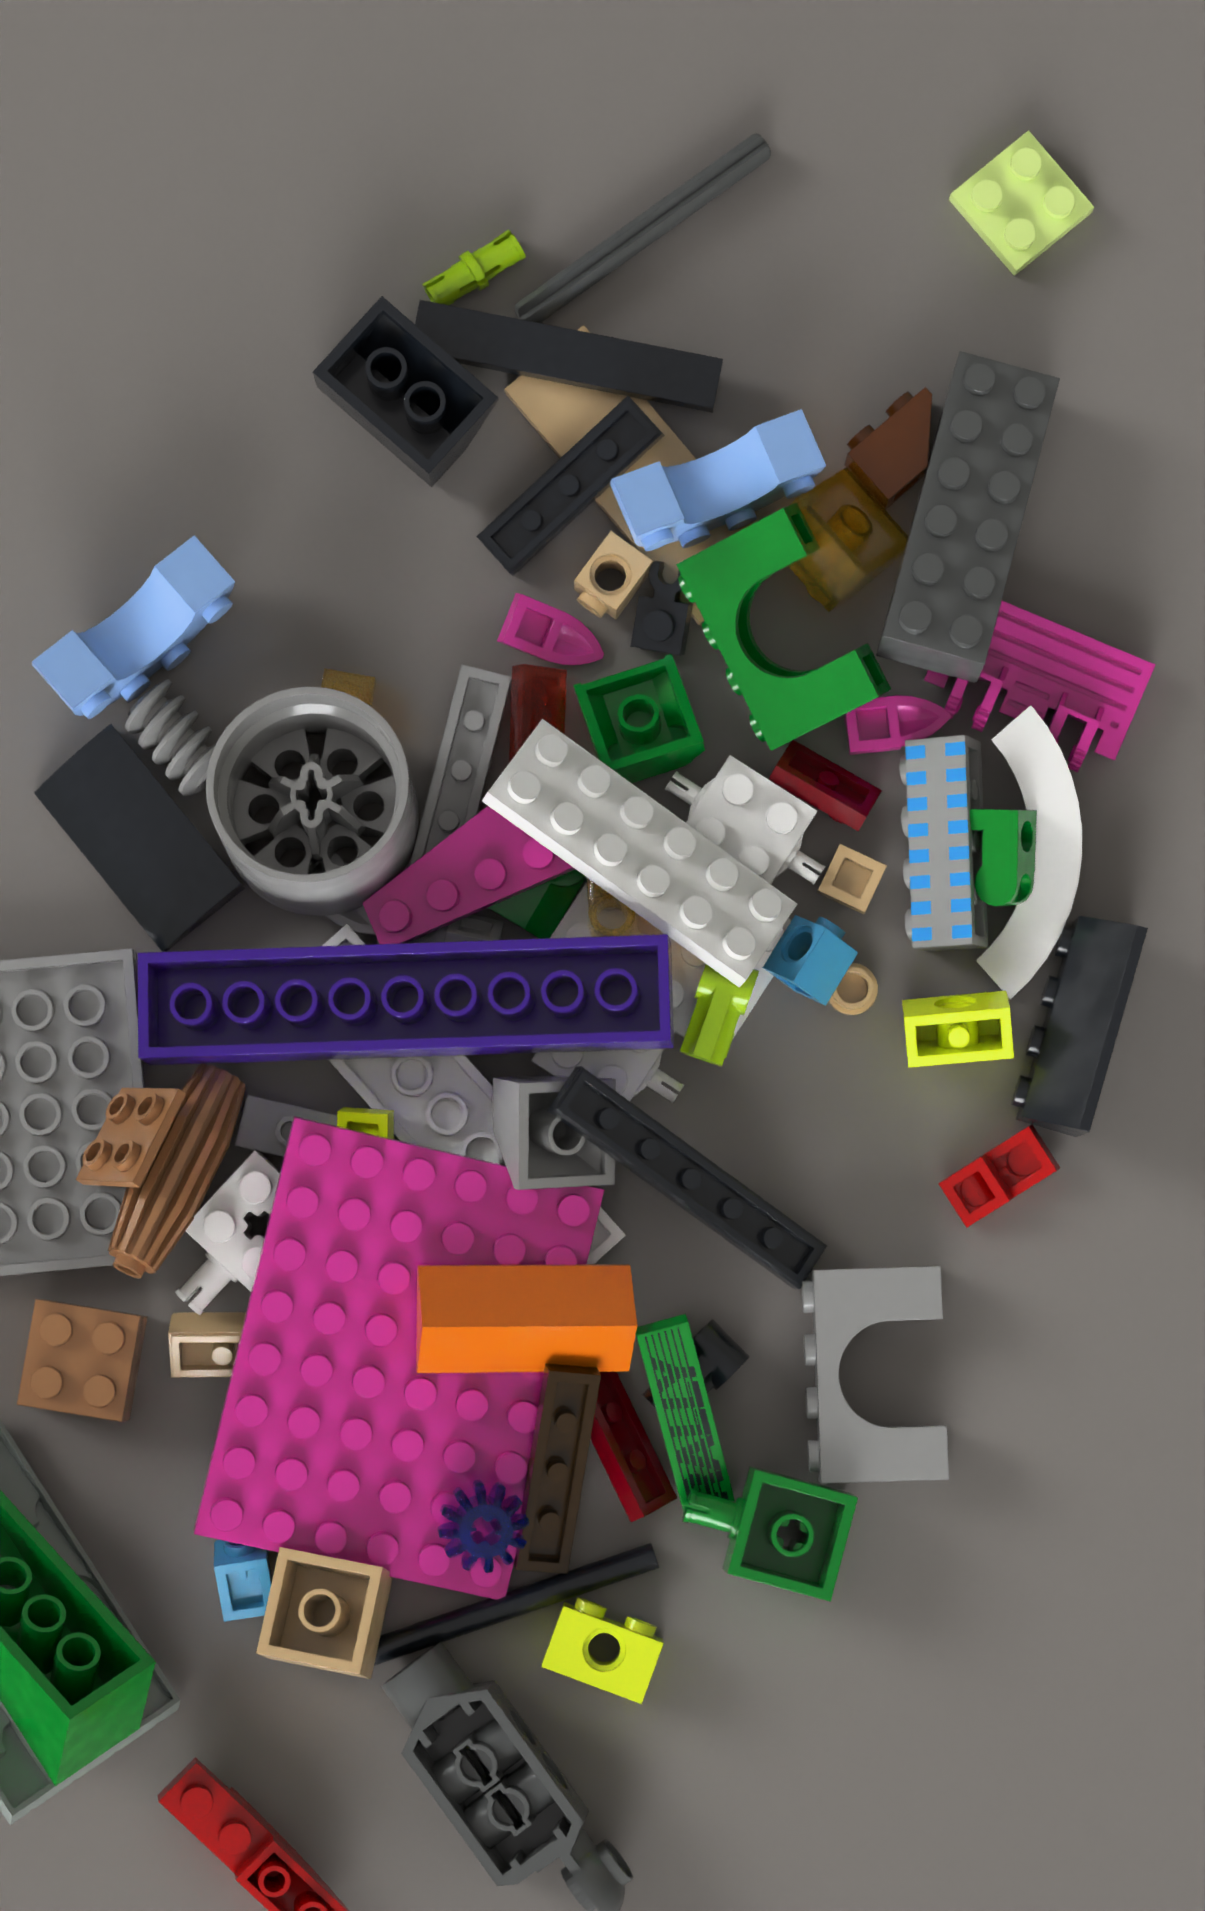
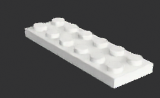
[482,719,798,988]

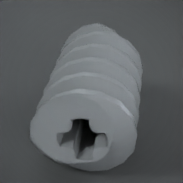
[125,679,216,797]

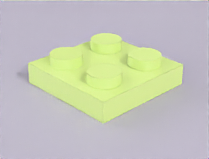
[949,130,1094,276]

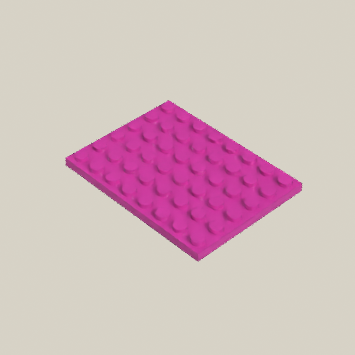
[193,1116,604,1600]

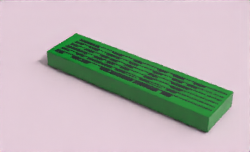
[636,1314,735,1513]

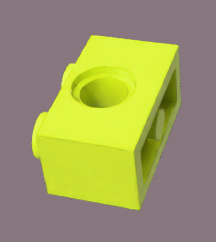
[902,991,1014,1068]
[541,1597,664,1704]

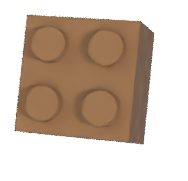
[17,1299,148,1422]

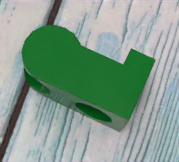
[969,809,1037,906]

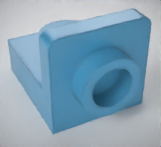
[214,1540,272,1622]

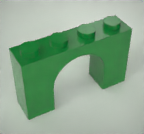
[676,503,891,751]

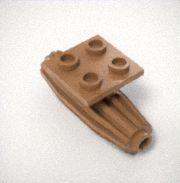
[76,1064,246,1278]

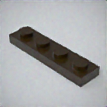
[514,1363,601,1574]

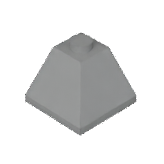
[493,1075,616,1190]

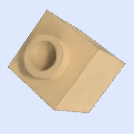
[574,531,653,620]

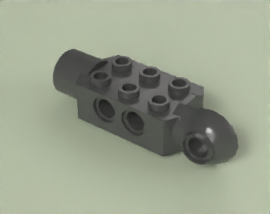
[381,1641,633,1911]

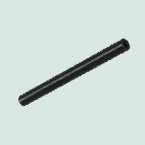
[374,1543,659,1666]

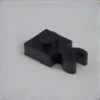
[630,561,693,656]

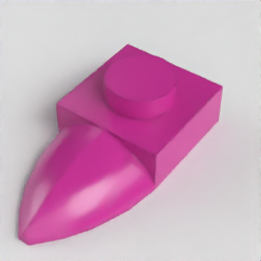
[497,593,604,665]
[844,695,951,755]

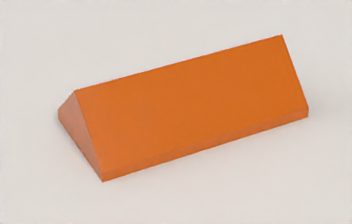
[416,1264,637,1373]

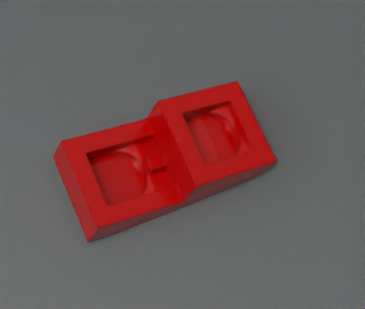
[938,1124,1061,1228]

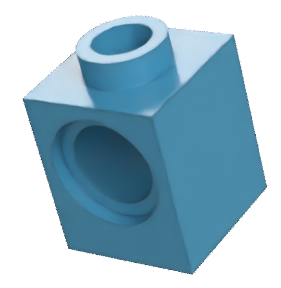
[762,915,858,1006]

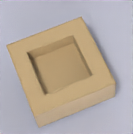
[817,844,887,914]

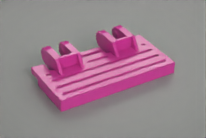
[923,601,1155,773]

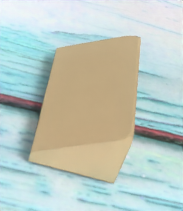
[168,1312,246,1378]

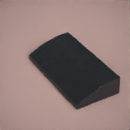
[34,724,245,952]

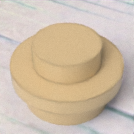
[829,963,878,1015]

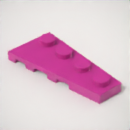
[362,806,575,944]

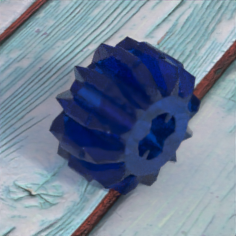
[437,1480,529,1573]

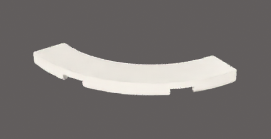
[976,705,1082,1000]

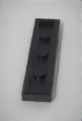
[476,396,665,576]

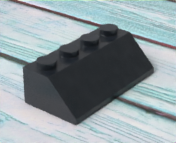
[1011,916,1148,1137]

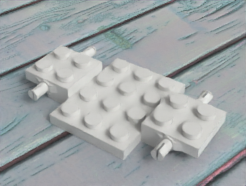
[531,755,826,1104]

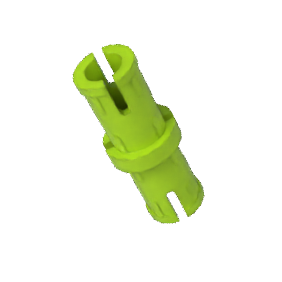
[422,229,526,305]

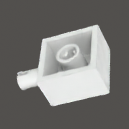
[175,1151,280,1315]

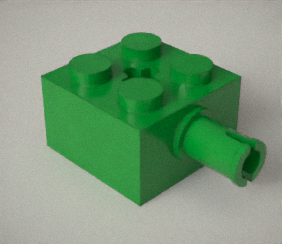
[682,1466,858,1602]

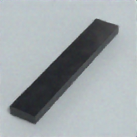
[415,300,723,413]
[547,1066,827,1289]

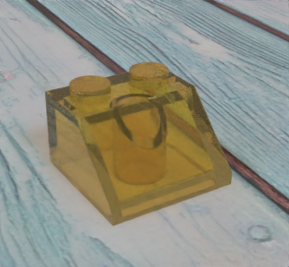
[788,467,908,612]

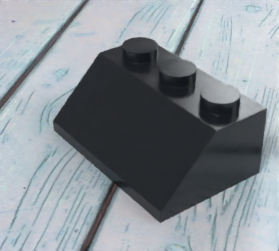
[313,296,499,487]

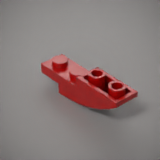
[157,1757,349,1911]

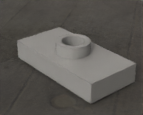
[235,1095,337,1157]

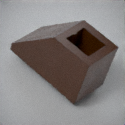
[844,387,932,510]

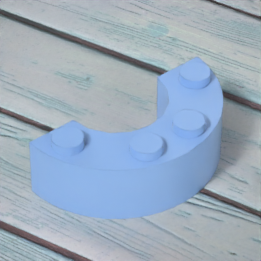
[610,409,826,551]
[32,535,235,719]

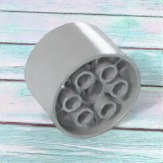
[206,687,419,916]

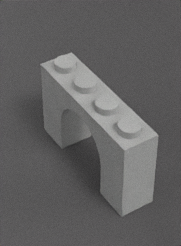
[802,1266,949,1484]

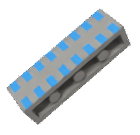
[899,735,989,952]

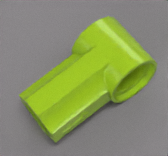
[680,964,759,1067]

